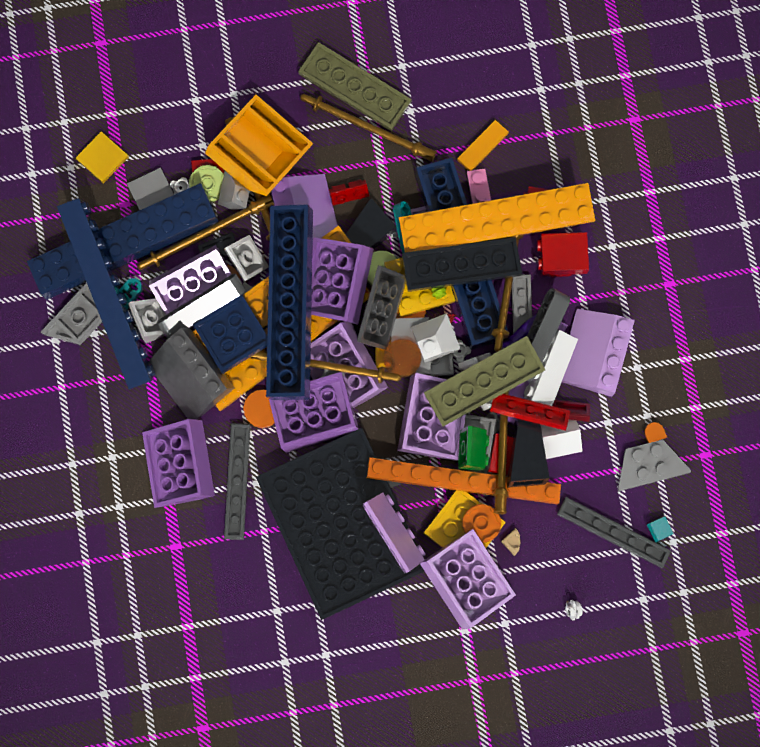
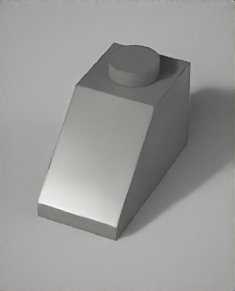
[218,171,250,210]

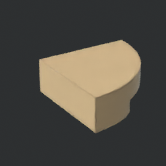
[501,528,521,556]

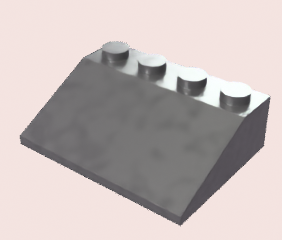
[357,265,406,350]
[148,328,235,420]

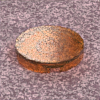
[383,339,422,378]

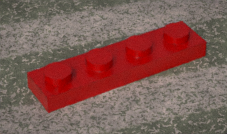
[490,394,570,431]

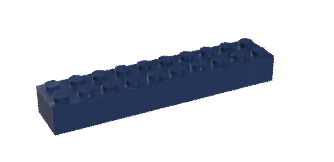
[415,158,508,350]
[27,183,219,300]
[57,198,156,389]
[266,204,313,400]

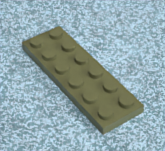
[298,42,412,132]
[424,336,545,427]

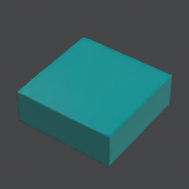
[647,517,674,542]

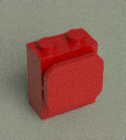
[537,232,589,277]

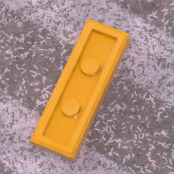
[457,120,509,171]

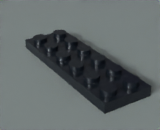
[402,237,522,292]

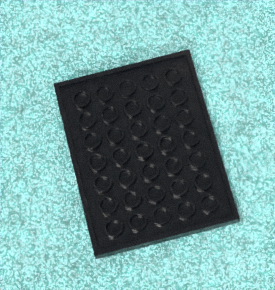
[256,428,425,620]

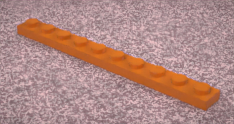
[367,458,561,505]

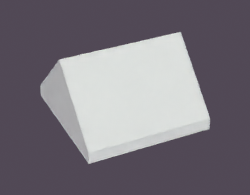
[224,235,269,282]
[128,298,166,344]
[540,420,582,459]

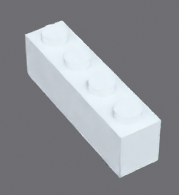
[523,330,578,406]

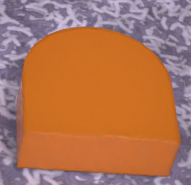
[644,422,667,443]

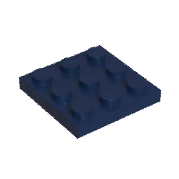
[193,295,267,374]

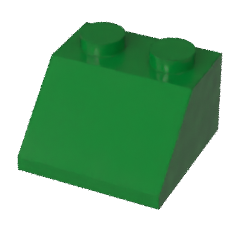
[458,426,489,471]

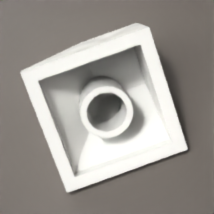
[411,313,460,363]

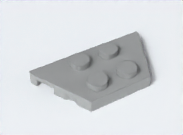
[41,283,102,345]
[618,440,691,492]

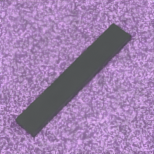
[224,423,251,540]
[557,497,671,568]

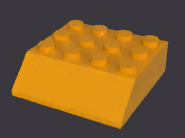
[205,95,313,196]

